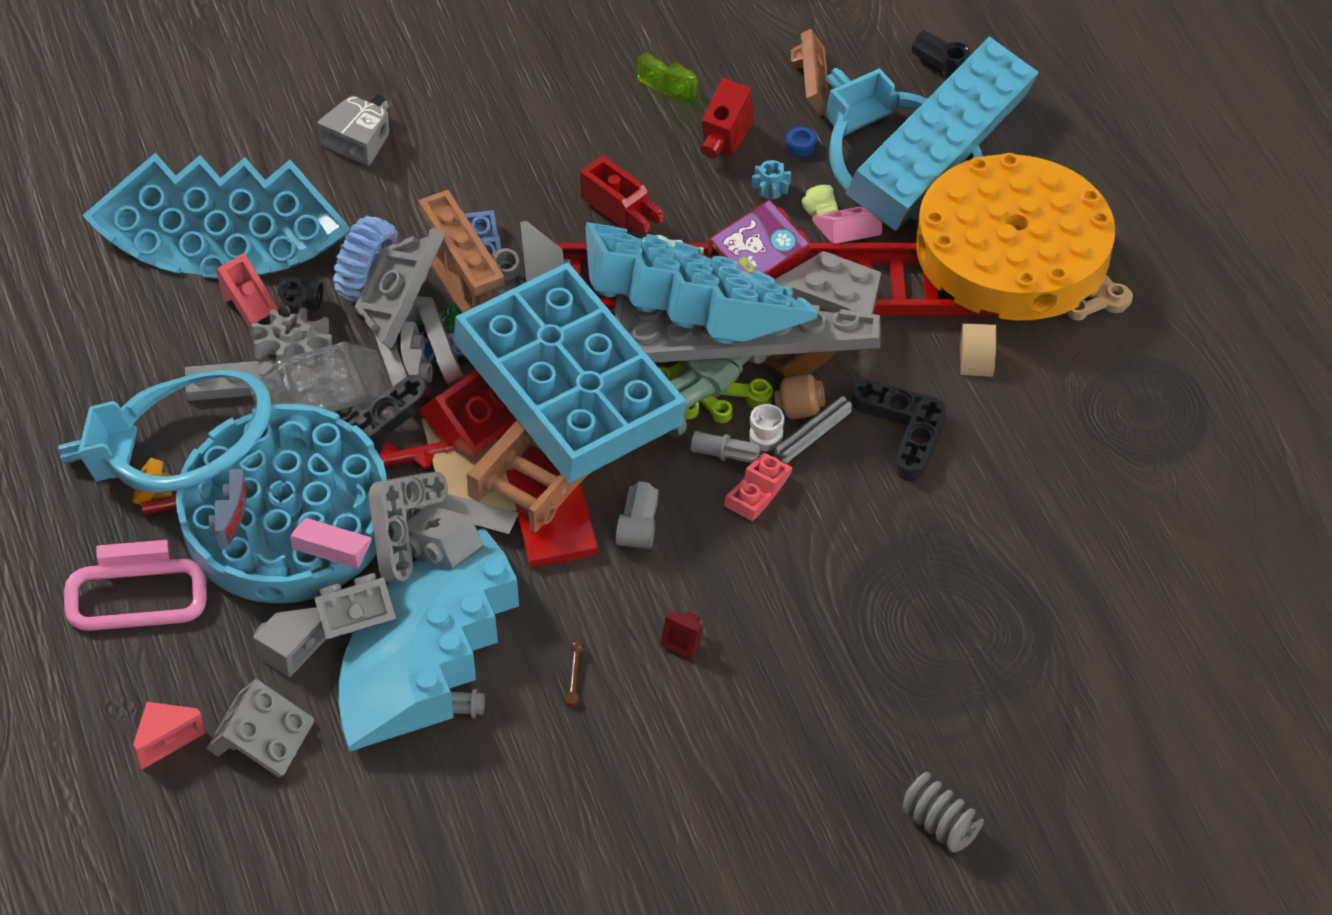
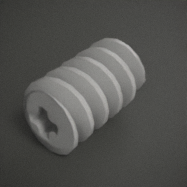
[902,771,984,853]

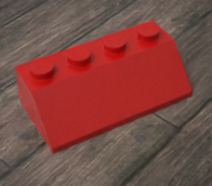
[418,370,517,456]

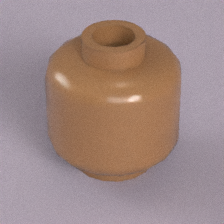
[774,374,826,420]

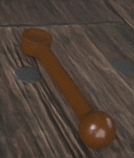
[564,640,584,708]

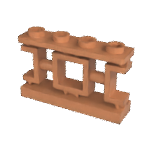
[418,190,505,313]

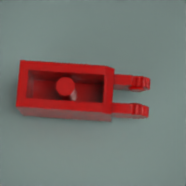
[580,155,665,235]

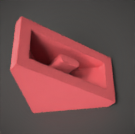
[133,702,205,770]

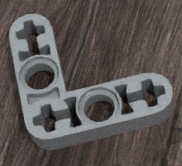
[369,472,448,583]

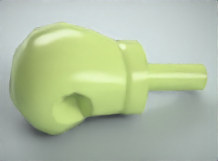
[802,185,838,216]

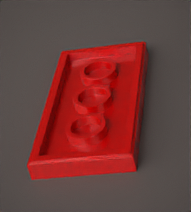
[506,448,598,568]

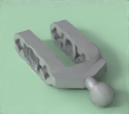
[374,296,464,406]

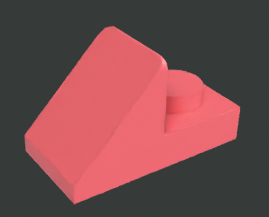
[216,253,279,327]

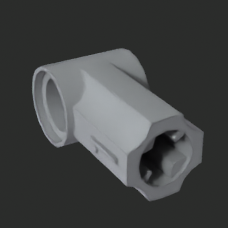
[616,482,658,550]

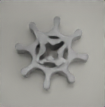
[251,308,332,369]

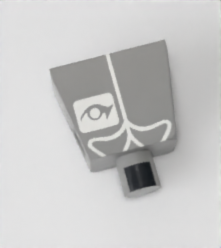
[317,95,390,166]

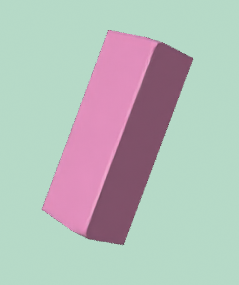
[812,206,882,244]
[290,518,372,569]

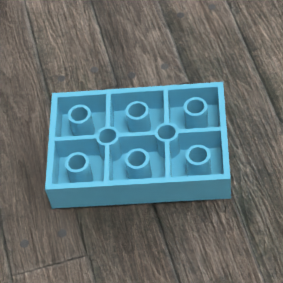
[454,262,686,484]

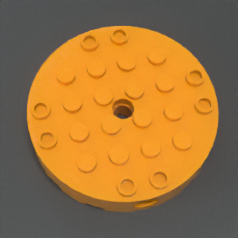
[916,153,1115,320]

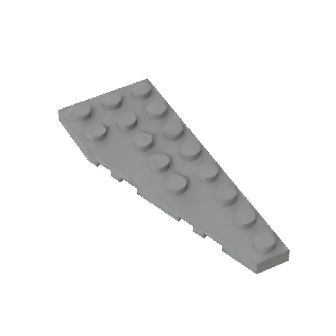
[615,294,881,363]

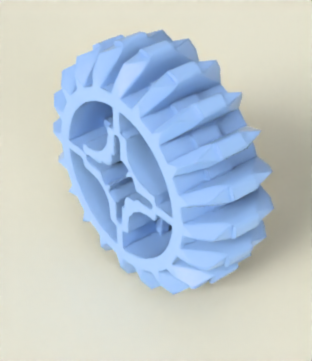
[333,216,399,303]

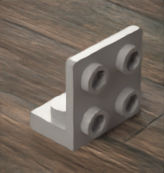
[314,573,396,640]
[206,679,314,777]

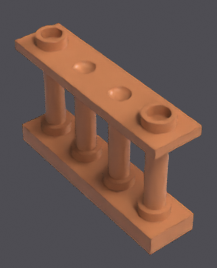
[467,420,588,533]

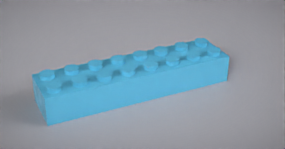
[845,36,1039,231]

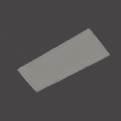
[416,488,519,534]

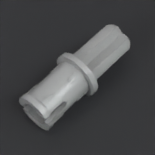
[691,431,760,463]

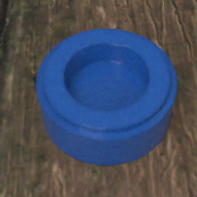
[786,127,817,157]

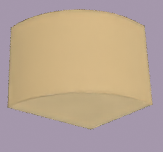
[960,324,996,377]

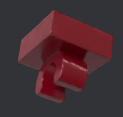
[660,610,704,660]

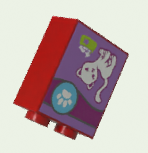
[707,199,811,279]

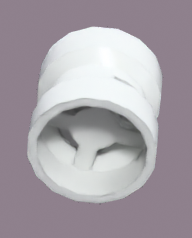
[749,404,784,451]

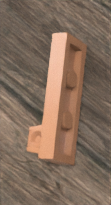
[790,29,829,117]

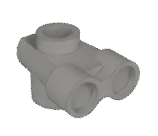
[492,248,526,295]

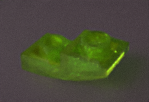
[637,52,698,102]

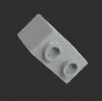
[407,505,483,569]

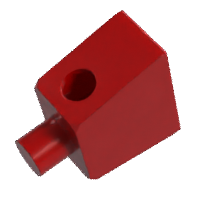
[700,78,754,158]

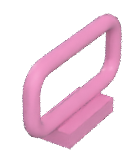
[64,540,207,631]

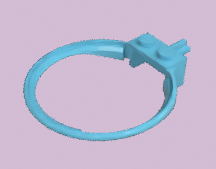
[825,68,983,220]
[58,370,272,493]

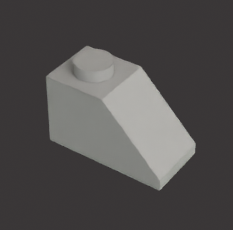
[520,221,571,282]
[253,607,326,678]

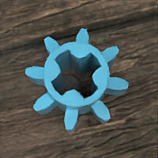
[752,160,791,199]

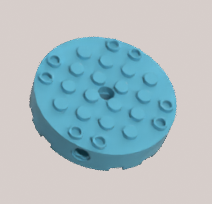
[176,404,389,603]

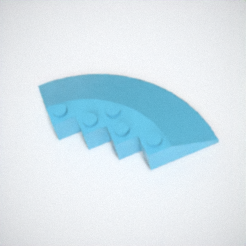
[82,153,351,279]
[585,222,818,344]
[338,527,519,752]

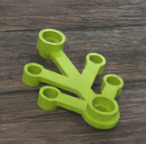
[658,360,773,423]

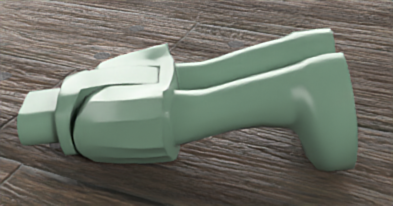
[668,356,751,438]

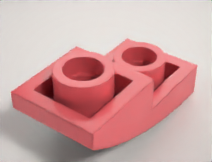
[724,453,793,522]

